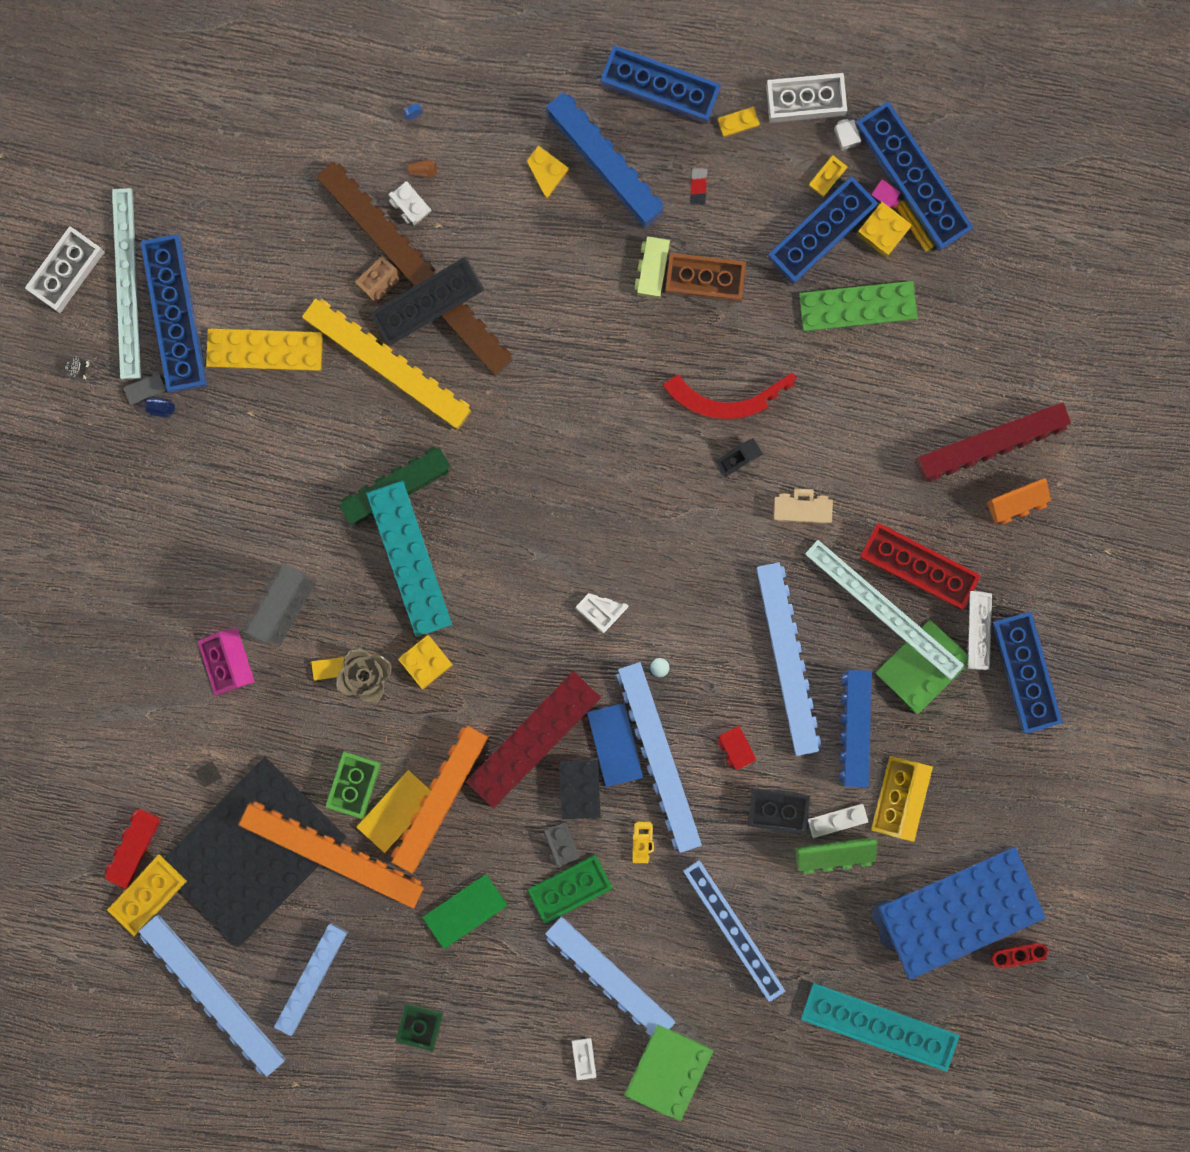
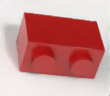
[717,725,757,770]

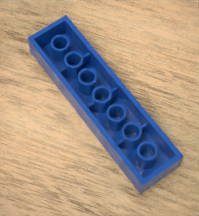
[546,92,663,229]
[856,101,974,252]
[140,234,208,394]

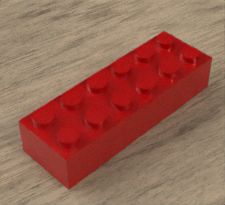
[859,523,981,610]

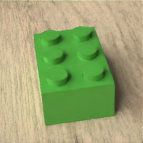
[326,751,382,819]

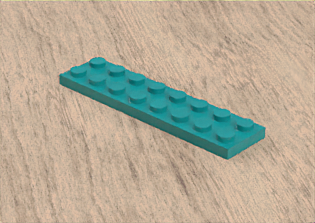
[366,481,452,637]
[801,983,960,1072]

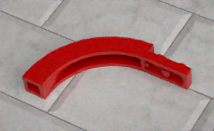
[662,372,797,421]

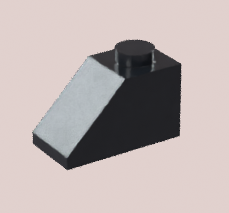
[716,438,763,477]

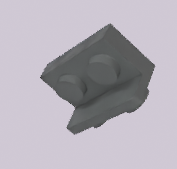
[542,822,580,867]

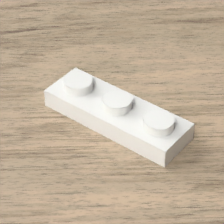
[808,803,868,838]

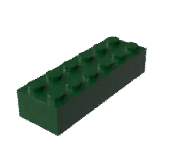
[339,447,453,527]

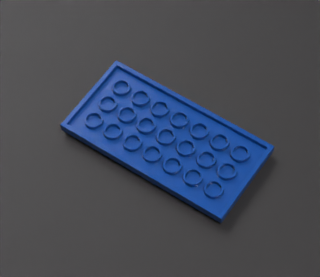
[878,847,1046,980]

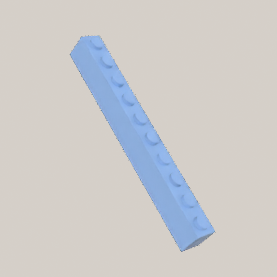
[756,562,821,756]
[616,662,702,853]
[139,915,286,1077]

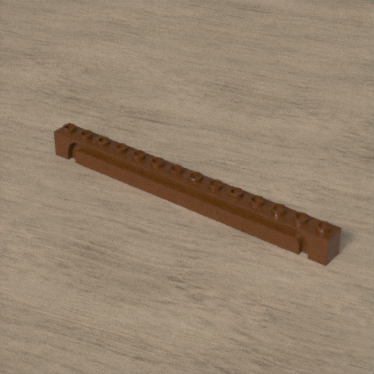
[316,161,512,376]

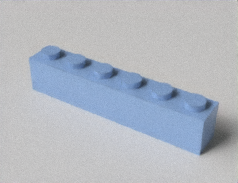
[274,922,348,1036]

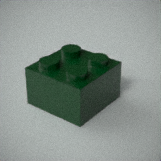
[395,1002,444,1052]

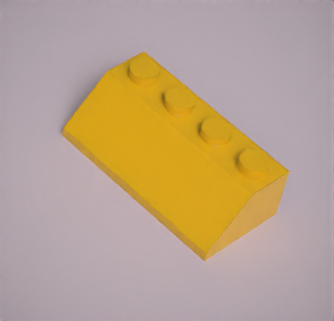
[871,756,933,842]

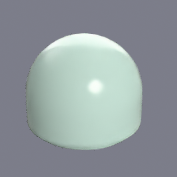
[650,658,670,677]

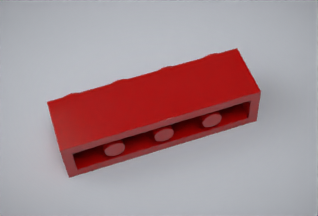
[104,808,162,889]

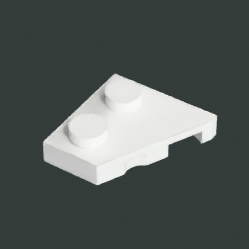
[575,593,629,634]

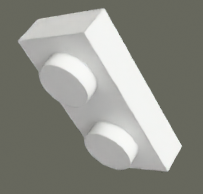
[572,1038,596,1080]

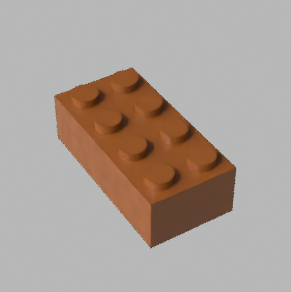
[665,253,746,303]

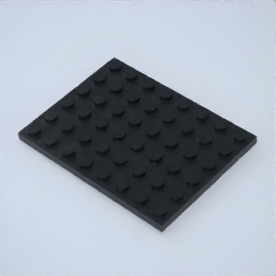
[164,756,347,948]

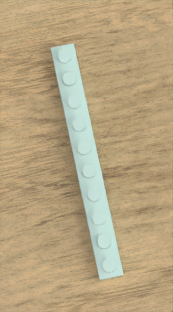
[112,188,141,380]
[805,540,964,680]

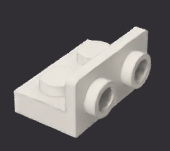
[389,181,431,226]

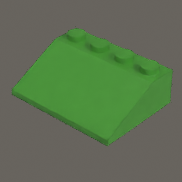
[875,620,968,714]
[795,838,877,874]
[625,1024,714,1121]

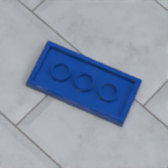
[587,703,643,787]

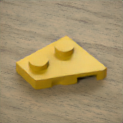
[527,146,569,199]

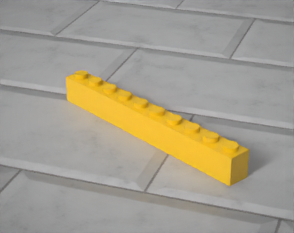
[302,298,471,430]

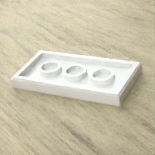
[968,591,992,670]

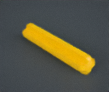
[896,200,934,251]

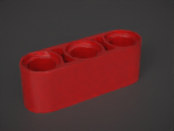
[991,942,1048,968]

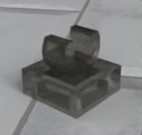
[64,357,89,380]
[196,761,222,787]

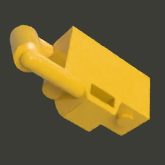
[633,821,654,863]

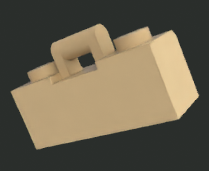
[773,488,833,524]

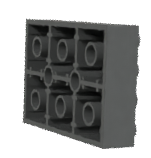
[245,563,317,648]

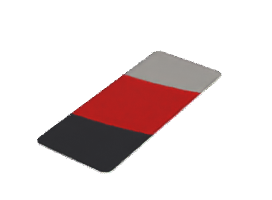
[690,168,707,205]

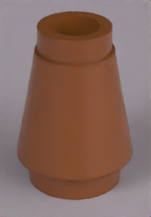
[408,159,437,178]

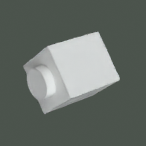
[834,119,861,151]

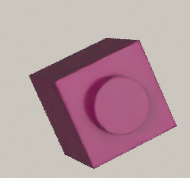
[871,180,901,209]

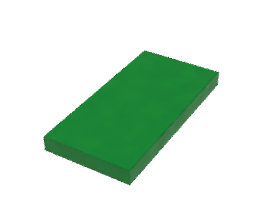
[527,854,613,924]
[422,874,508,949]

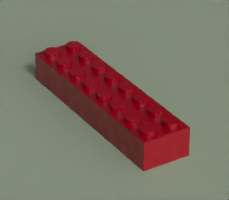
[915,402,1071,483]
[466,671,601,809]

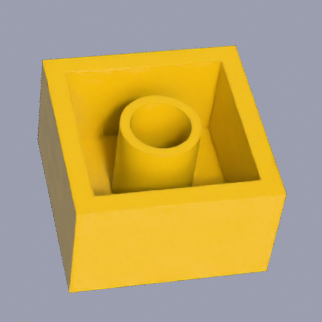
[857,202,912,258]
[398,635,453,689]

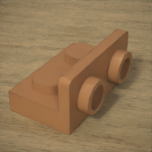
[355,256,402,303]

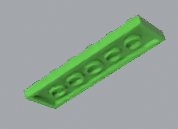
[799,281,918,332]

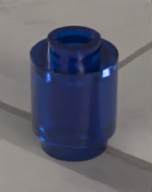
[145,397,175,418]

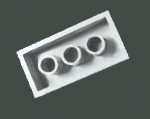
[766,73,847,123]
[25,226,105,313]

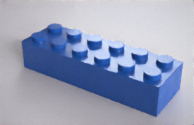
[600,45,721,124]
[767,176,878,285]
[991,612,1063,734]
[839,670,872,787]

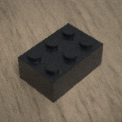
[559,759,601,820]
[747,788,811,834]

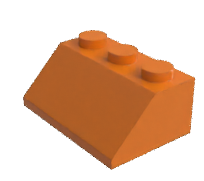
[987,478,1051,525]

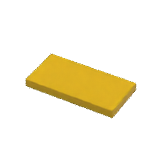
[357,770,431,853]
[107,855,187,937]

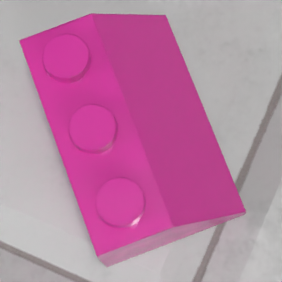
[197,628,254,696]

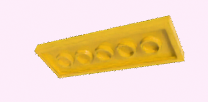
[206,329,323,371]

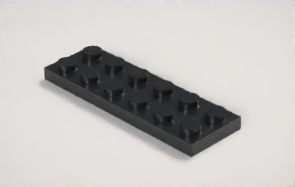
[370,257,485,347]

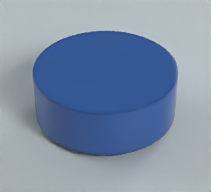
[403,103,423,120]

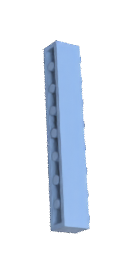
[683,860,785,1002]
[546,916,675,1037]

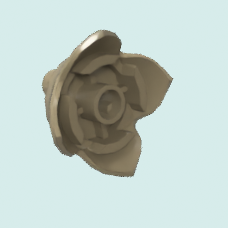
[336,649,391,703]

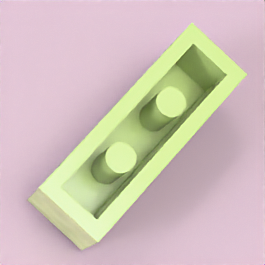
[634,236,670,299]

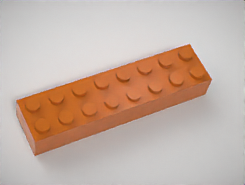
[391,726,489,873]

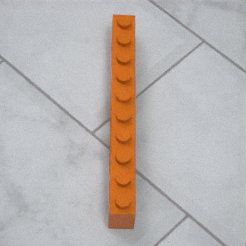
[239,801,424,909]

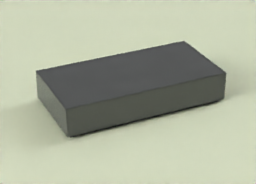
[123,373,167,406]

